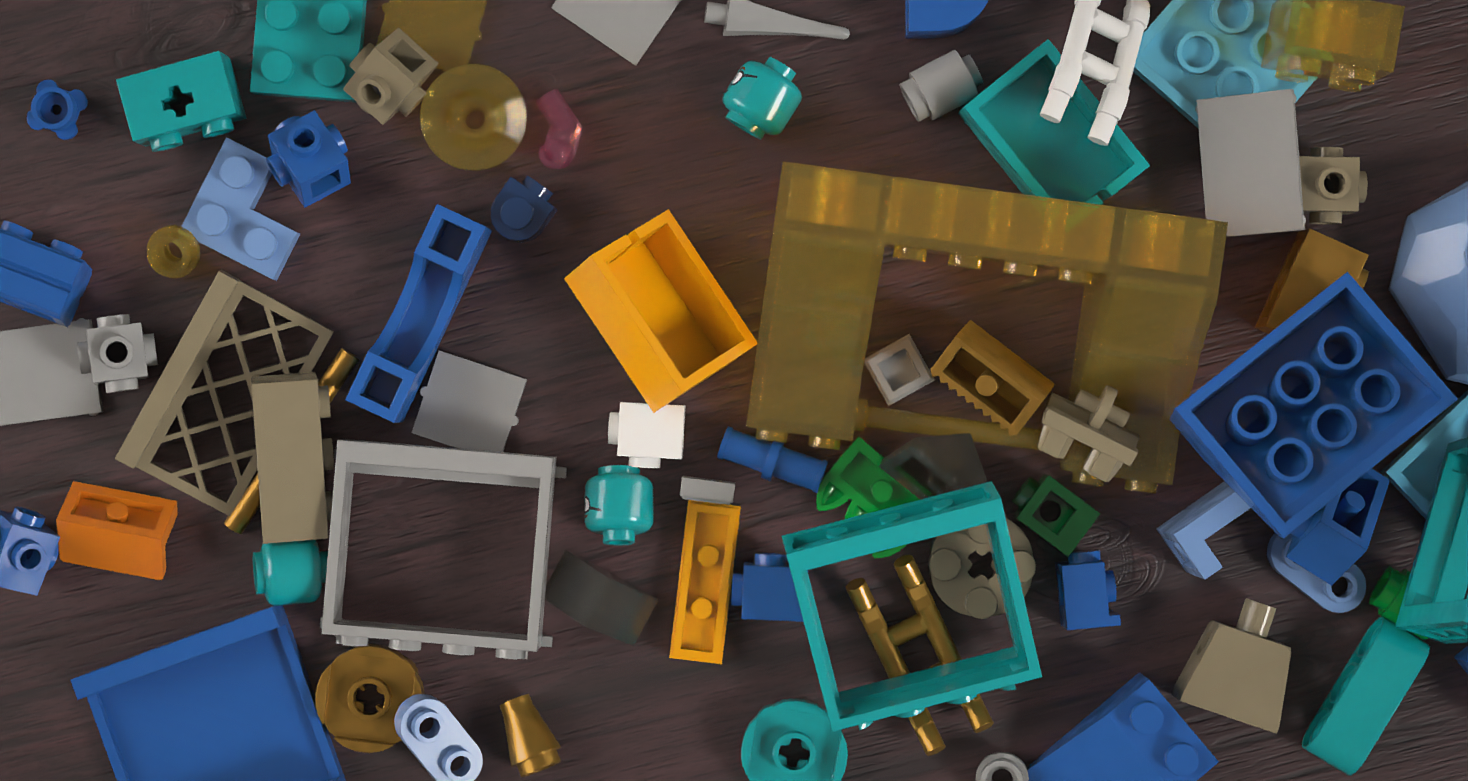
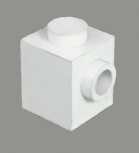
[608,402,686,468]

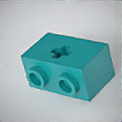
[116,51,247,152]

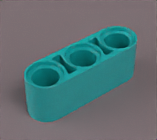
[1301,617,1430,776]

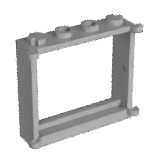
[320,439,567,660]

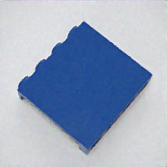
[71,606,346,781]

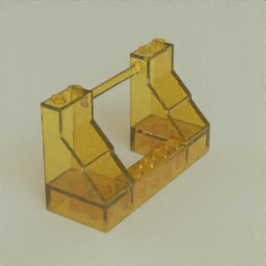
[746,161,1228,493]

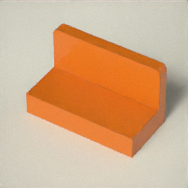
[56,481,178,580]

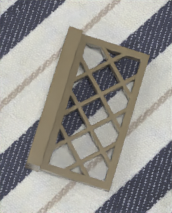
[115,269,334,516]

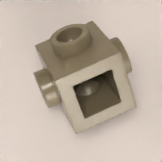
[343,28,439,125]
[1299,147,1368,225]

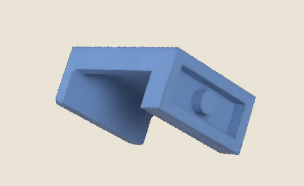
[1156,481,1251,580]

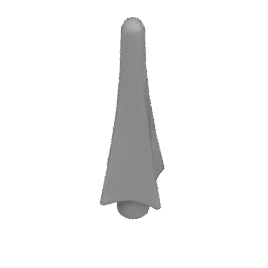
[704,0,850,40]

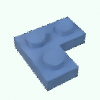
[179,137,300,281]

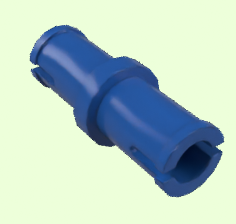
[717,426,828,493]

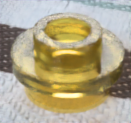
[147,225,200,278]

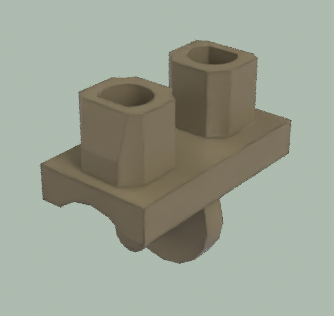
[1038,385,1140,482]

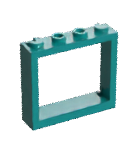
[1395,437,1468,644]
[781,481,1042,732]

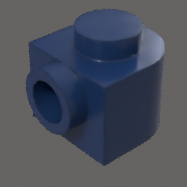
[491,175,557,243]

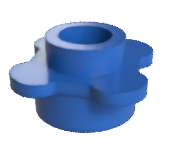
[26,80,88,140]

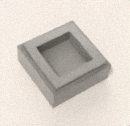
[862,334,935,406]
[680,476,736,505]

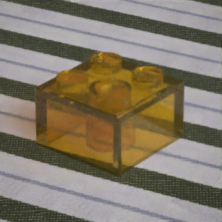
[1261,0,1405,92]

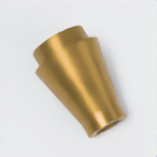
[500,694,561,777]

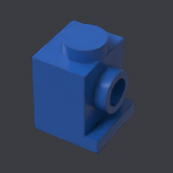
[1055,549,1121,630]

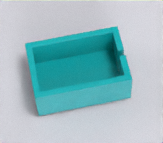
[958,39,1150,237]

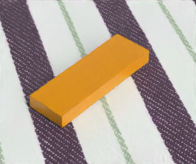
[669,500,741,664]

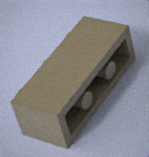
[251,372,334,544]

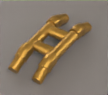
[846,555,994,756]

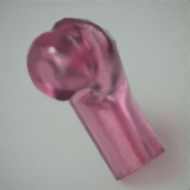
[536,88,583,169]

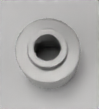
[899,50,983,122]

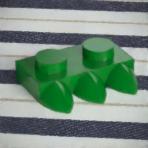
[816,436,930,558]

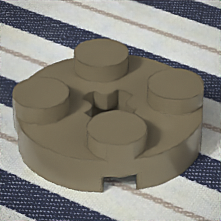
[928,518,1036,619]

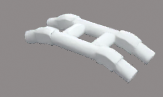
[1040,0,1150,146]

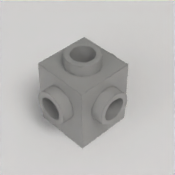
[77,314,158,393]

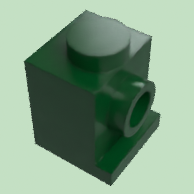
[1012,474,1100,557]

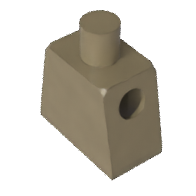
[1171,598,1291,734]

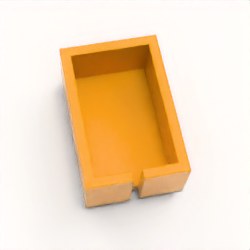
[564,209,758,413]

